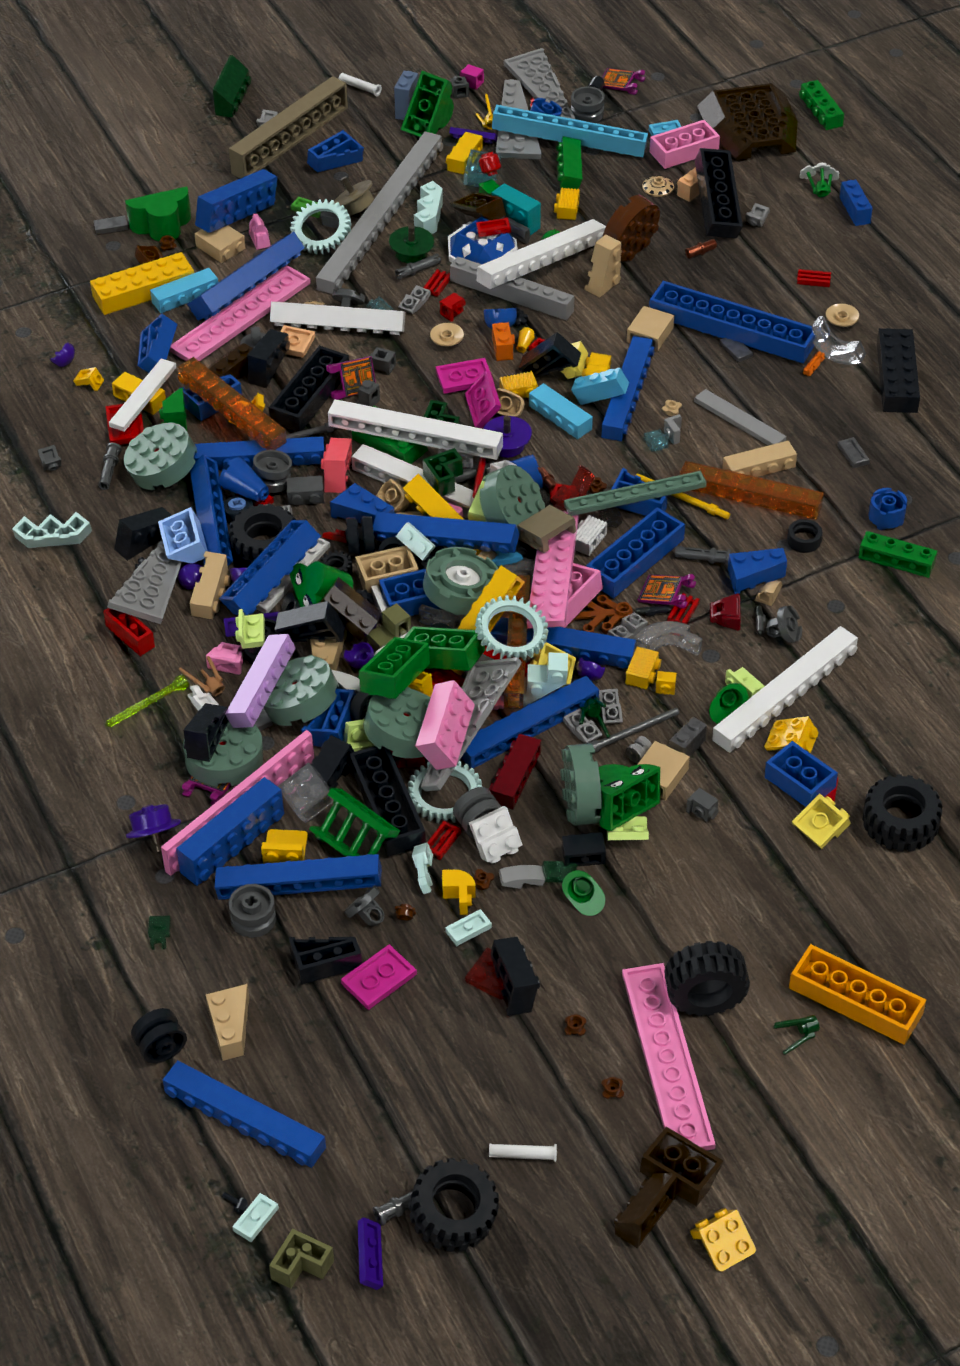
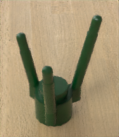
[579,697,610,738]
[773,1015,820,1055]

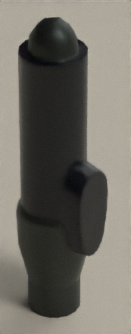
[635,606,672,616]

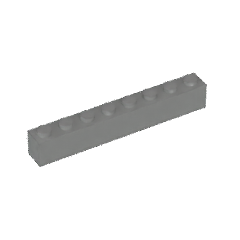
[450,257,574,321]

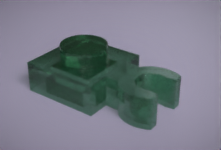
[542,861,578,883]
[148,916,171,950]

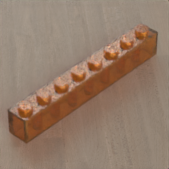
[178,357,286,450]
[679,461,824,520]
[504,575,530,708]

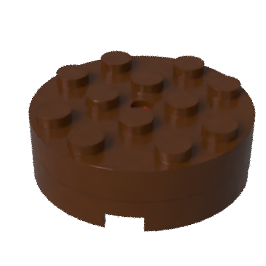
[603,195,660,262]

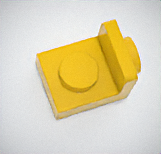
[73,367,104,391]
[655,671,677,695]

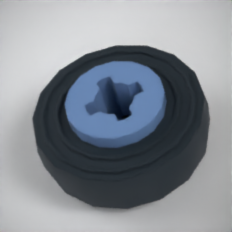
[223,496,254,521]

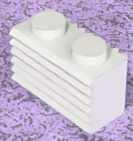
[575,515,607,556]

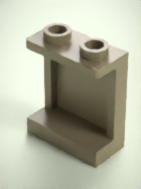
[517,505,576,553]

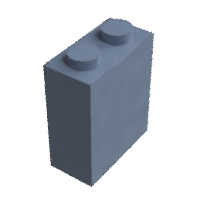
[394,71,418,120]

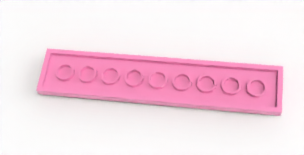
[170,265,311,366]
[526,511,579,629]
[161,730,314,876]
[622,963,716,1150]

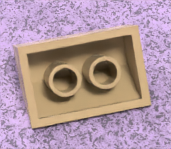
[355,545,419,593]

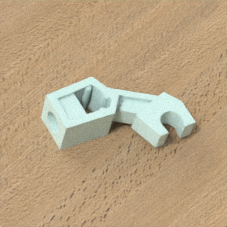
[412,842,433,894]

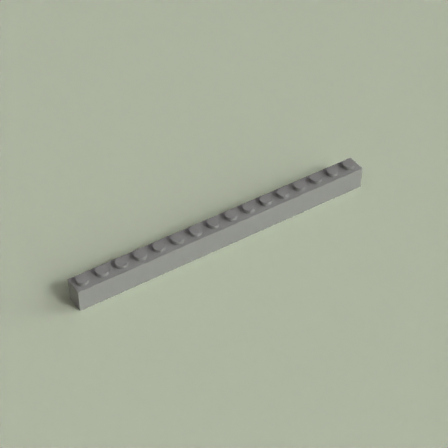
[316,132,443,294]

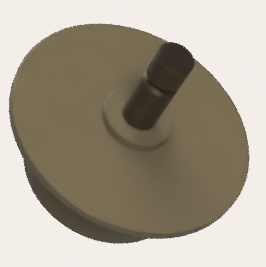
[334,176,374,215]

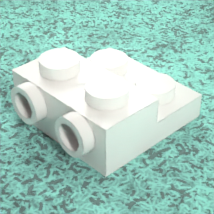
[469,806,522,863]

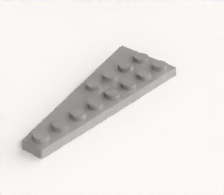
[504,48,575,119]
[496,79,541,159]
[107,541,182,624]
[421,657,522,791]

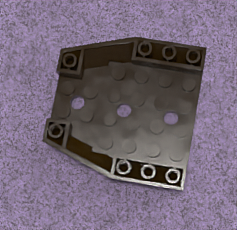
[697,83,798,160]

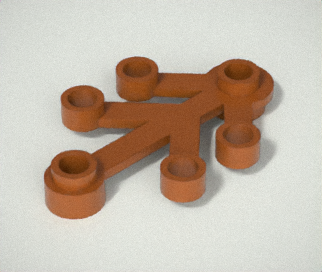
[569,595,633,634]

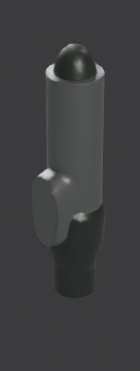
[755,605,766,636]

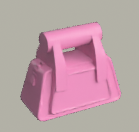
[249,214,271,250]
[206,642,243,675]

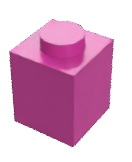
[460,64,484,90]

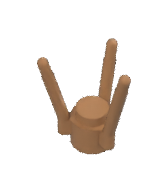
[179,656,225,697]

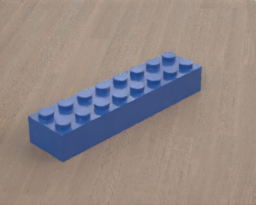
[187,232,305,321]

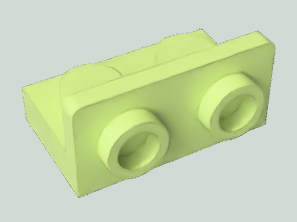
[236,609,265,649]
[725,667,765,699]
[343,719,375,752]
[607,816,649,840]

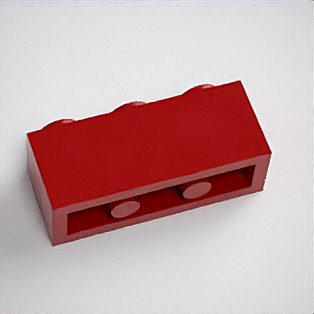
[103,608,155,656]

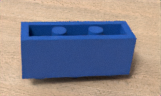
[839,180,873,226]

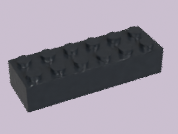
[695,148,743,238]
[877,328,920,413]
[268,345,349,432]
[349,746,426,857]

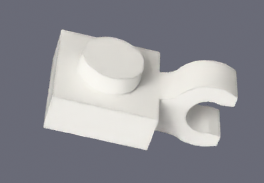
[188,685,219,711]

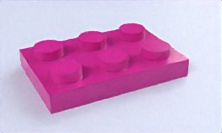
[436,358,493,394]
[465,370,501,429]
[341,944,417,1010]

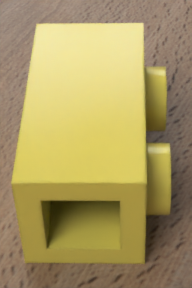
[561,341,588,379]

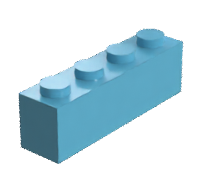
[150,268,218,313]
[529,383,593,439]

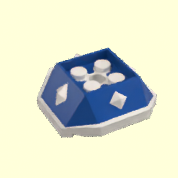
[448,216,518,264]

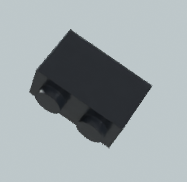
[562,832,606,868]

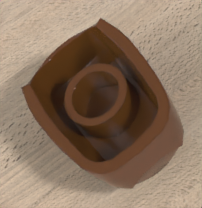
[135,245,163,265]

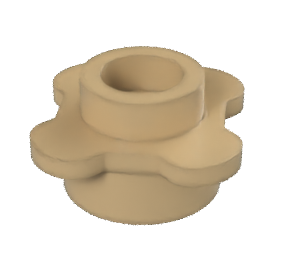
[662,400,682,416]

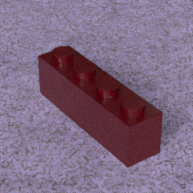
[489,733,541,809]

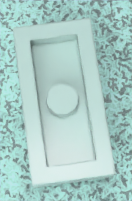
[396,522,435,560]
[445,909,492,947]
[232,1193,279,1242]

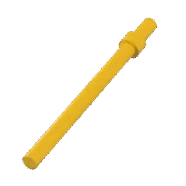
[635,473,730,520]

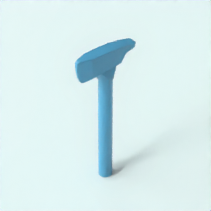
[492,551,523,566]

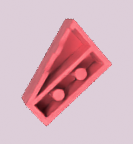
[321,438,352,493]

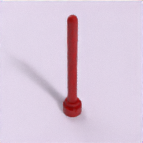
[472,457,487,498]

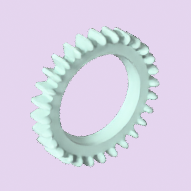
[290,199,352,254]
[475,595,549,660]
[407,761,483,823]

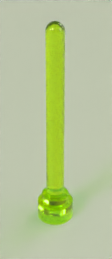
[106,674,189,727]

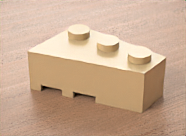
[190,551,231,620]

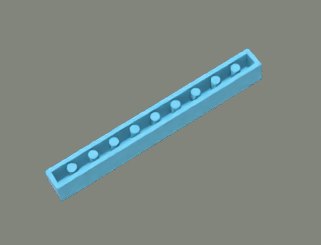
[492,104,648,157]

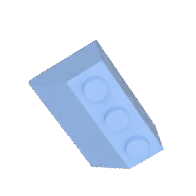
[158,507,207,563]

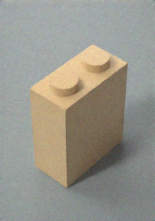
[194,225,246,263]
[627,306,674,352]
[637,741,690,801]

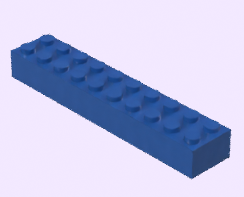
[649,281,818,364]

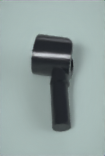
[222,1192,249,1215]

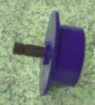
[483,416,532,457]
[126,804,181,852]

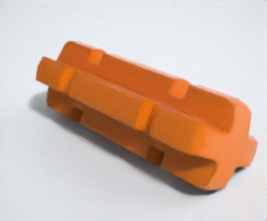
[803,351,825,376]

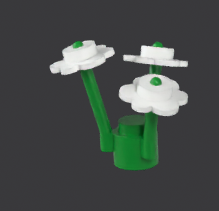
[799,162,839,197]

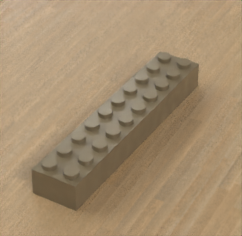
[229,76,348,179]

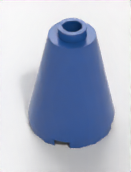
[219,457,269,502]

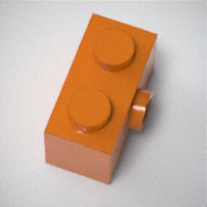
[492,322,515,361]

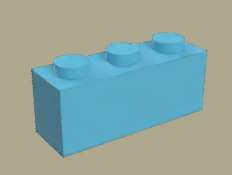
[571,367,629,405]

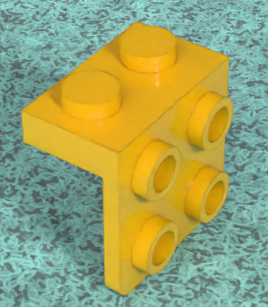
[764,716,819,753]
[261,829,308,864]
[690,1208,756,1271]

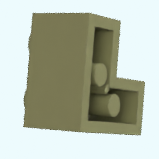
[367,603,411,652]
[269,1228,334,1289]

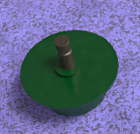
[389,225,434,264]

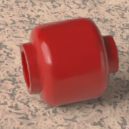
[479,151,501,176]

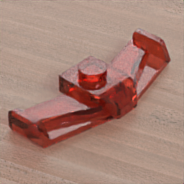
[551,465,595,511]

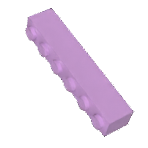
[225,634,295,728]

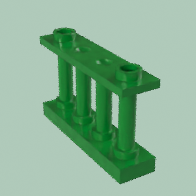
[309,788,400,856]

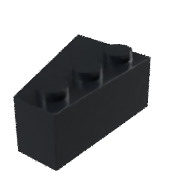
[247,329,290,388]
[519,332,581,378]
[114,507,172,561]
[274,601,346,642]
[183,703,229,762]
[300,735,354,801]
[289,937,362,985]
[490,937,540,1016]

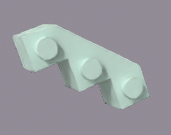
[414,181,443,234]
[12,512,92,548]
[506,652,568,707]

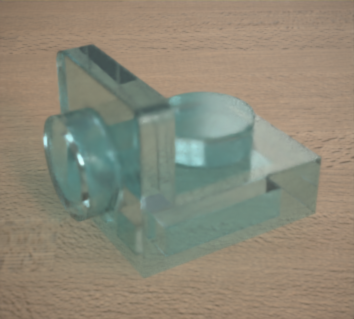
[366,296,394,310]
[644,429,668,452]

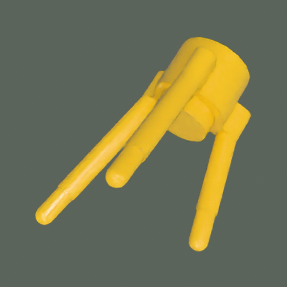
[476,94,493,130]

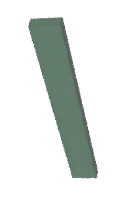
[564,471,707,516]

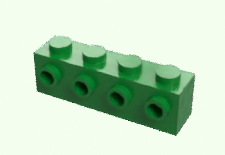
[799,80,844,130]
[556,136,582,190]
[858,531,937,578]

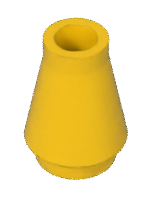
[516,327,535,353]

